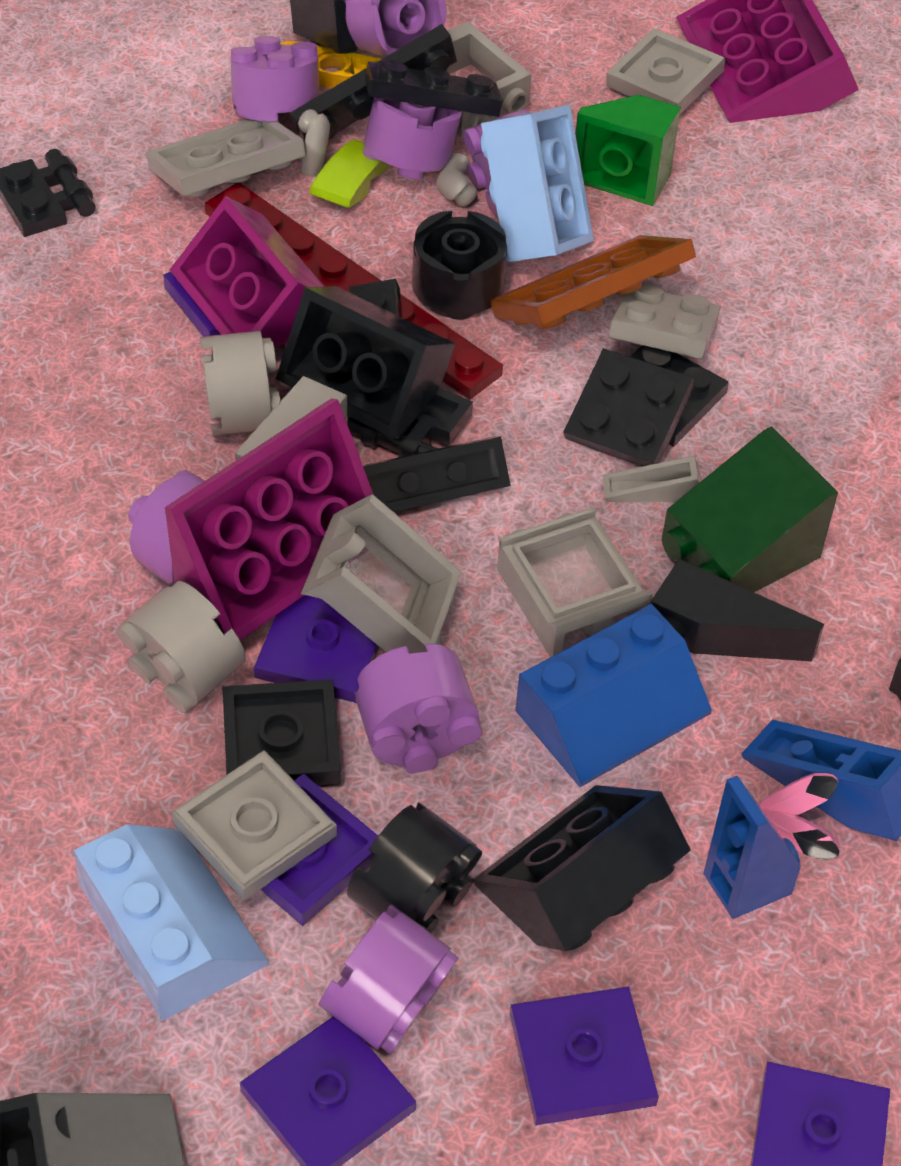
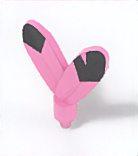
[758,773,840,859]

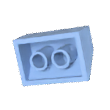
[481,105,594,262]
[73,824,269,1021]

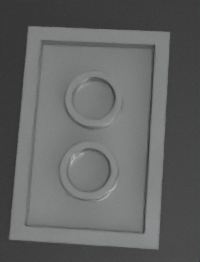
[146,119,306,197]

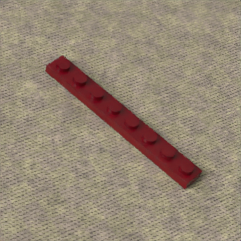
[205,183,503,400]

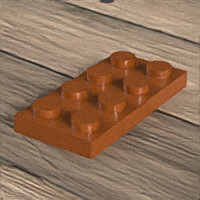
[491,235,696,329]

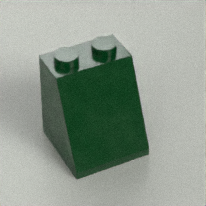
[661,426,838,592]

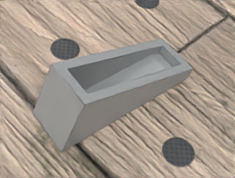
[603,456,702,503]

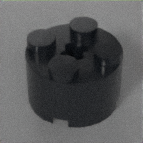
[412,211,507,320]
[347,802,482,933]

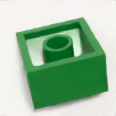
[575,95,681,206]

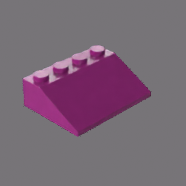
[676,0,859,123]
[165,398,374,640]

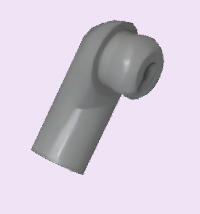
[298,109,330,177]

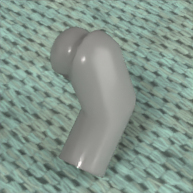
[436,153,477,207]

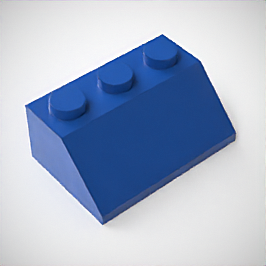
[515,604,712,787]

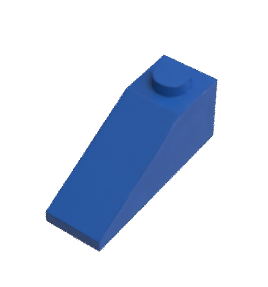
[741,719,901,841]
[703,776,801,919]

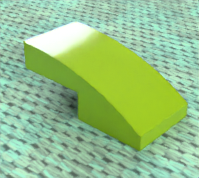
[309,139,390,208]

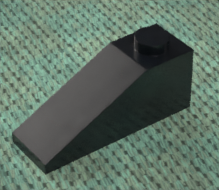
[650,559,824,662]

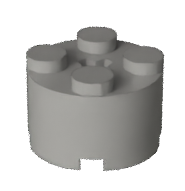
[200,330,280,436]
[116,581,246,714]

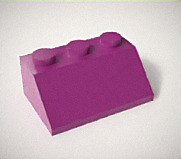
[170,196,324,348]

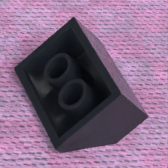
[275,286,455,439]
[473,785,691,951]

